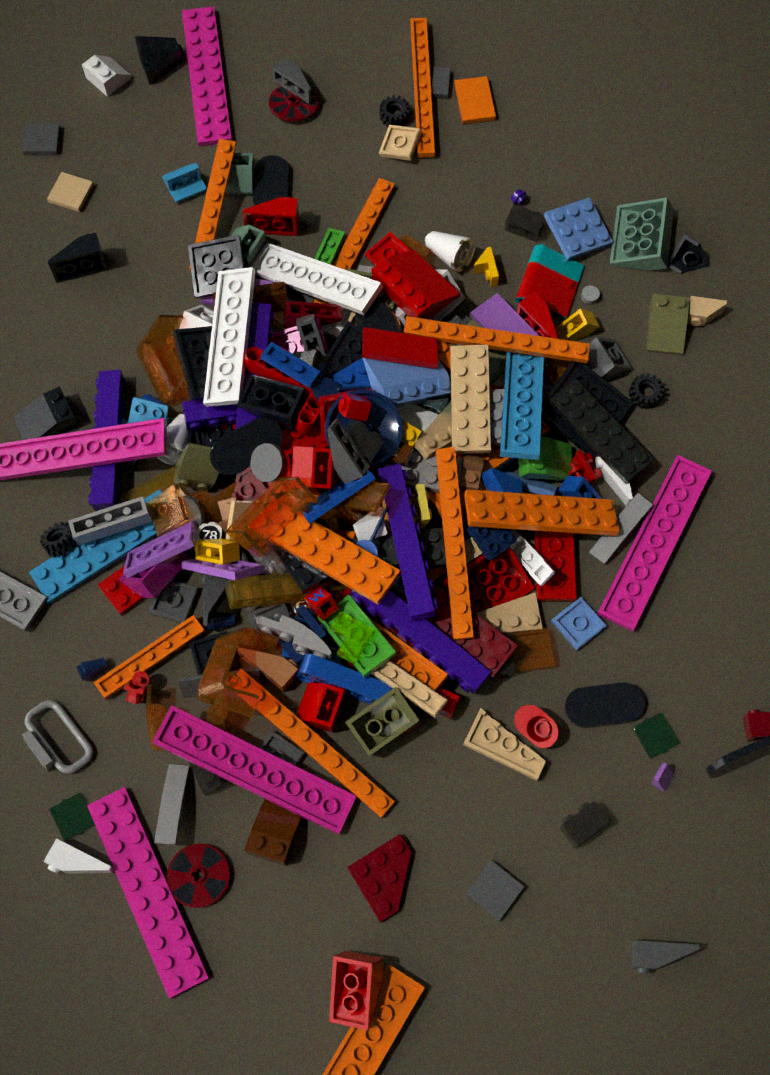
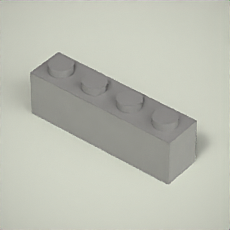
[68,496,152,545]

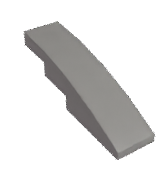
[589,493,653,564]
[154,764,190,846]

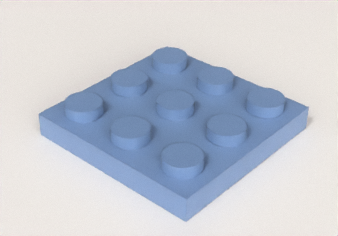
[543,197,613,260]

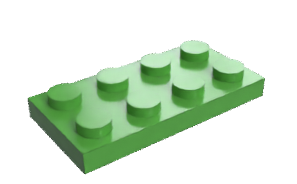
[317,595,397,678]

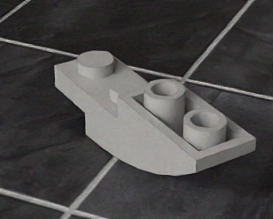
[258,615,332,661]

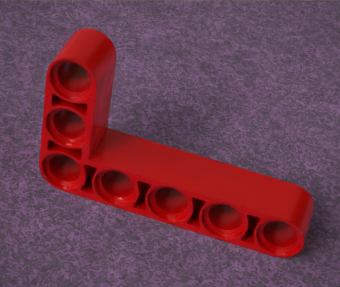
[244,347,320,434]

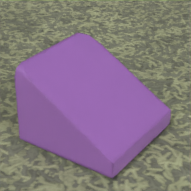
[652,763,674,791]

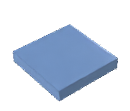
[551,597,607,651]

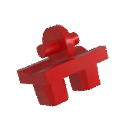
[568,450,602,485]
[123,671,153,704]

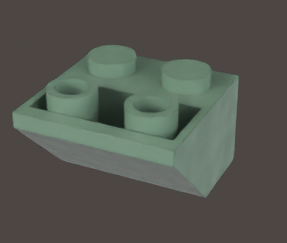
[226,153,255,194]
[230,225,266,268]

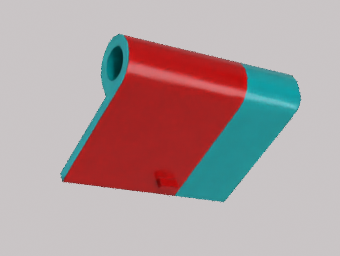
[515,244,584,319]

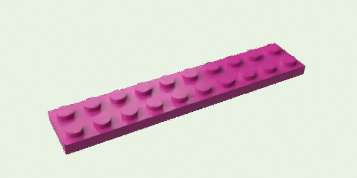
[182,6,232,147]
[0,418,167,480]
[597,455,712,632]
[152,705,356,834]
[87,787,210,999]

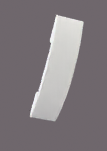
[510,529,555,586]

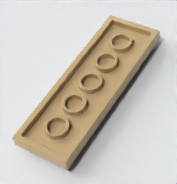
[451,345,491,454]

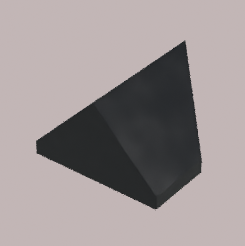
[667,234,709,274]

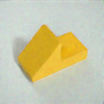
[473,247,499,287]

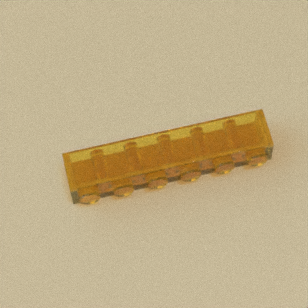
[225,572,347,609]

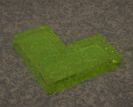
[330,612,375,665]

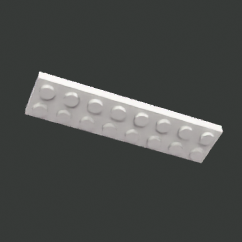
[249,243,383,315]
[203,267,255,407]

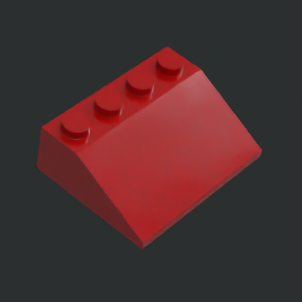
[371,250,461,320]
[436,547,534,613]

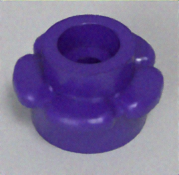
[511,189,526,205]

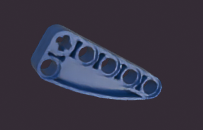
[296,654,392,704]

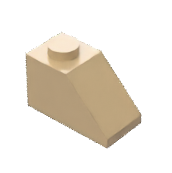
[687,296,727,326]

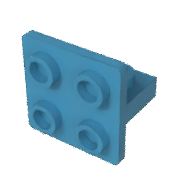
[162,163,207,203]
[128,397,172,426]

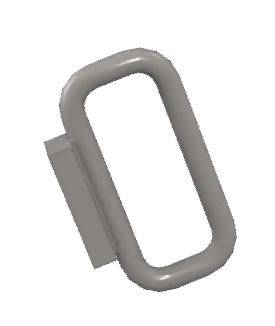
[22,700,93,774]

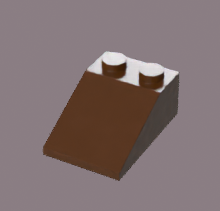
[244,799,302,866]

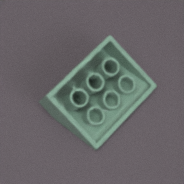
[609,197,674,271]

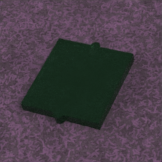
[632,712,679,759]
[49,793,95,841]

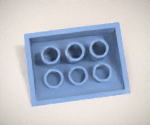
[363,358,451,408]

